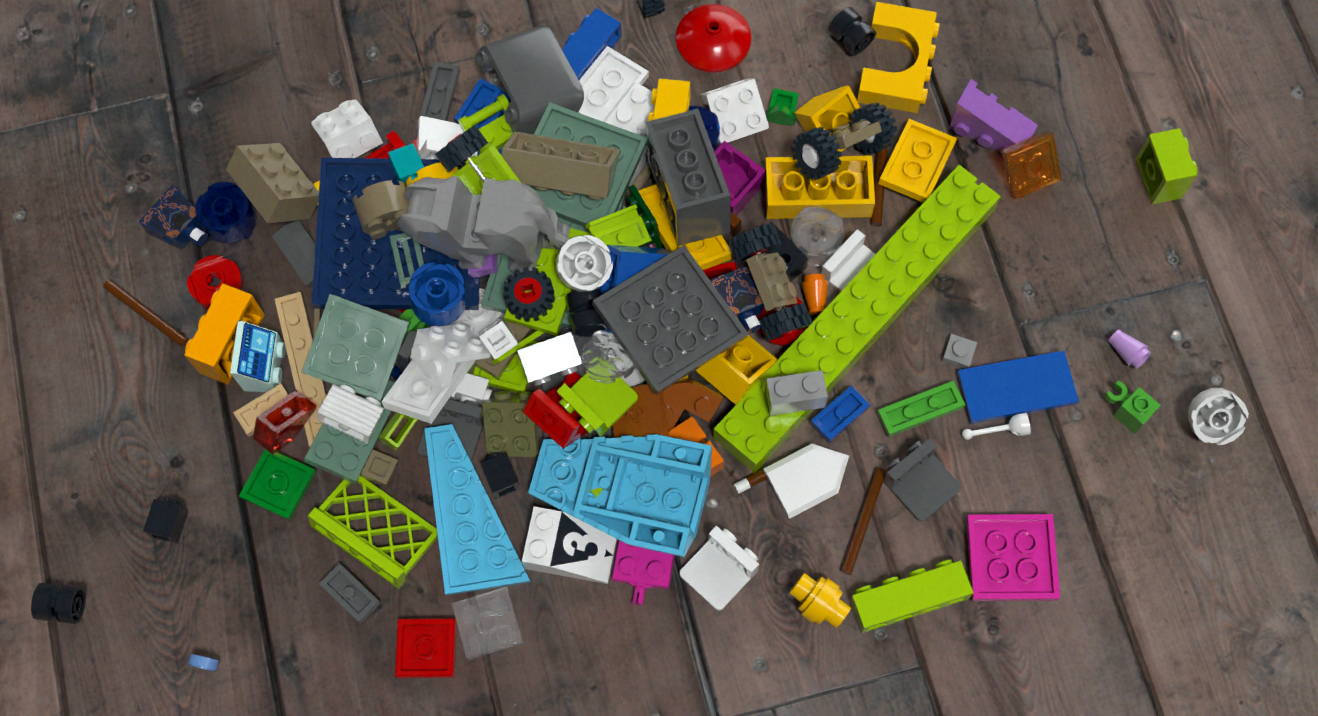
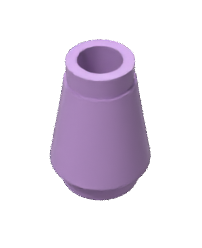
[1108,330,1151,369]

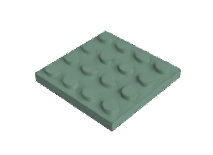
[526,102,647,227]

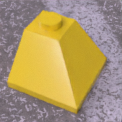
[794,85,860,152]

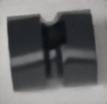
[828,7,876,56]
[566,289,608,338]
[31,582,86,624]

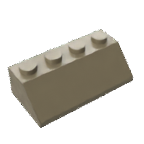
[501,131,620,200]

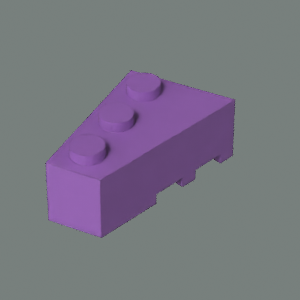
[950,79,1038,162]

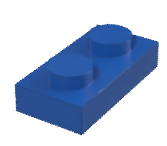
[810,386,870,443]

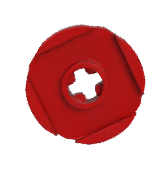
[187,255,243,309]

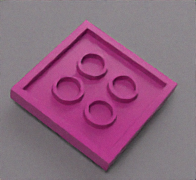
[966,514,1060,601]

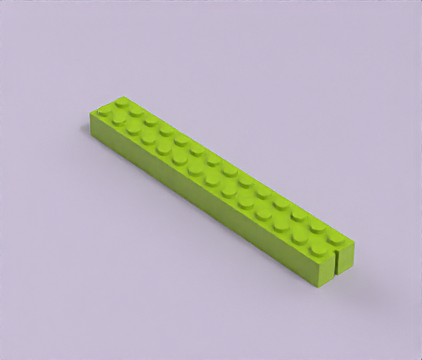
[713,165,1001,473]

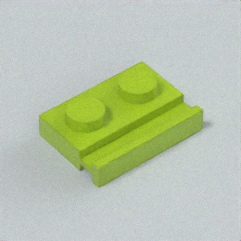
[585,204,651,247]

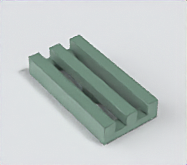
[389,233,424,288]

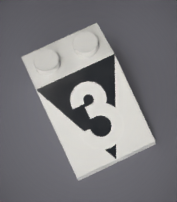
[522,507,617,584]

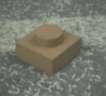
[361,449,398,488]

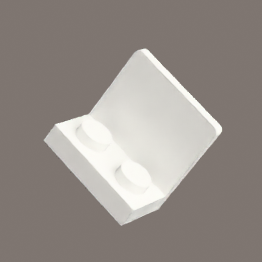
[700,78,769,144]
[417,116,478,159]

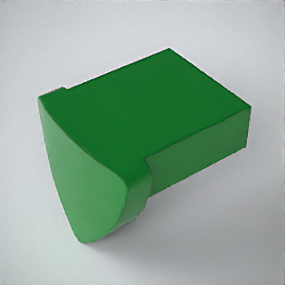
[765,88,799,126]

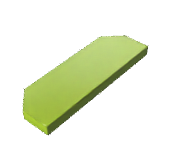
[492,331,544,365]

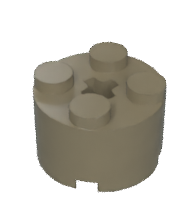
[352,180,409,239]

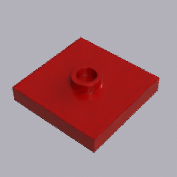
[395,619,456,679]

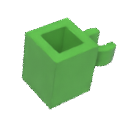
[1104,381,1161,434]

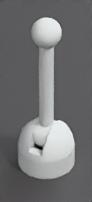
[962,413,1031,440]

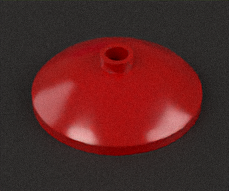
[676,4,751,73]

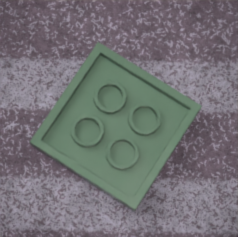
[301,294,410,401]

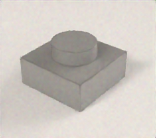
[942,334,977,369]

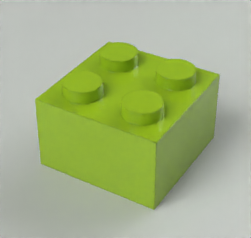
[1136,128,1198,205]

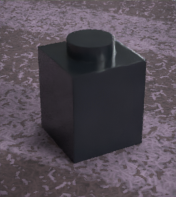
[480,453,521,500]
[143,497,188,544]

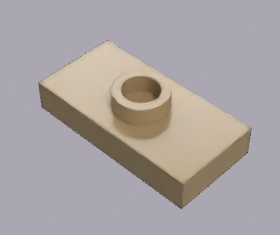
[233,384,296,437]

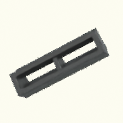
[272,220,316,289]

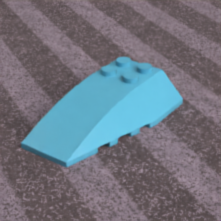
[528,434,712,557]

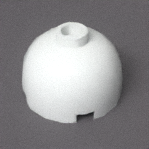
[555,235,613,292]
[1188,388,1249,445]

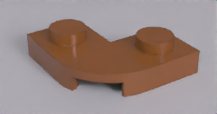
[663,379,723,431]

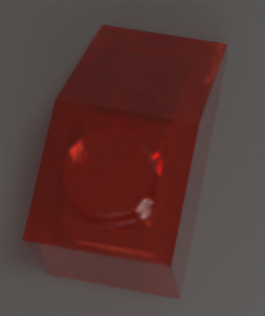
[253,390,317,455]

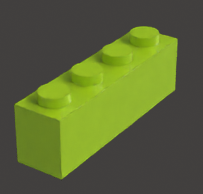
[850,560,974,634]

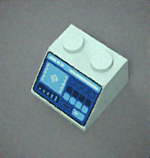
[230,321,286,392]

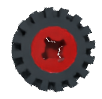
[503,267,555,322]

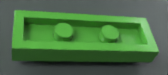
[877,381,965,438]

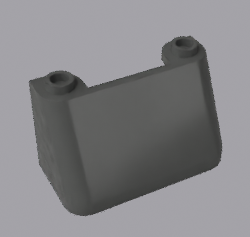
[475,26,584,134]

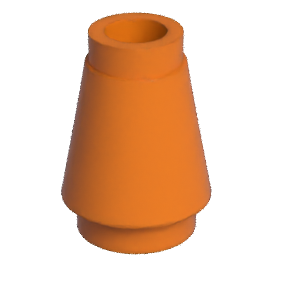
[802,274,828,315]

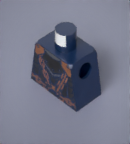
[139,185,208,249]
[710,265,764,334]

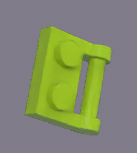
[458,94,513,154]

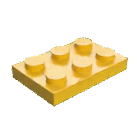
[878,119,957,203]

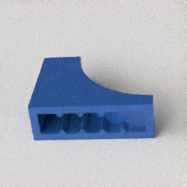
[600,245,672,333]

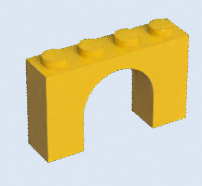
[857,2,940,113]

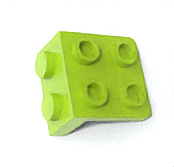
[557,361,638,437]

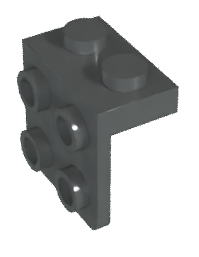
[418,396,484,463]
[883,438,961,522]

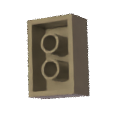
[226,143,319,223]

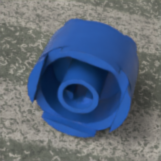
[409,262,466,327]

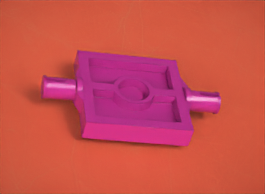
[612,540,675,606]

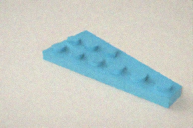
[424,424,531,596]

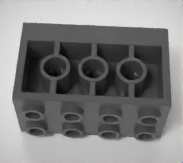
[645,109,730,246]

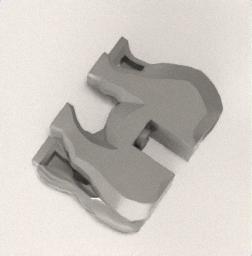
[398,176,570,273]

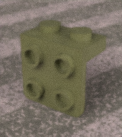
[482,391,539,457]

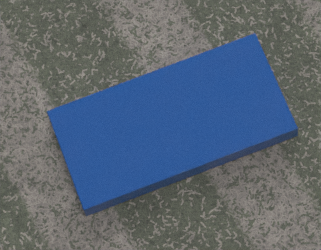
[957,351,1079,424]

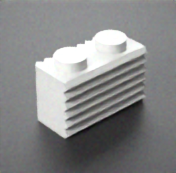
[317,384,384,444]

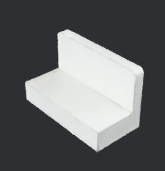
[821,229,875,292]

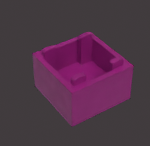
[714,141,766,216]

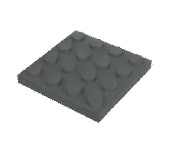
[592,245,749,395]

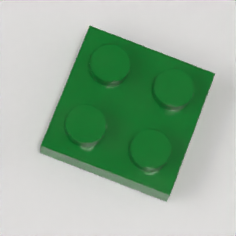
[239,447,317,521]

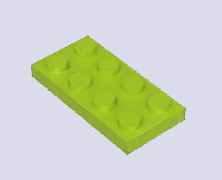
[504,228,591,336]

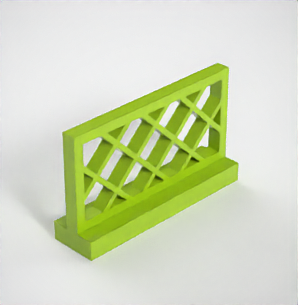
[308,475,438,589]

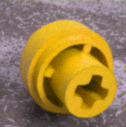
[789,573,851,628]

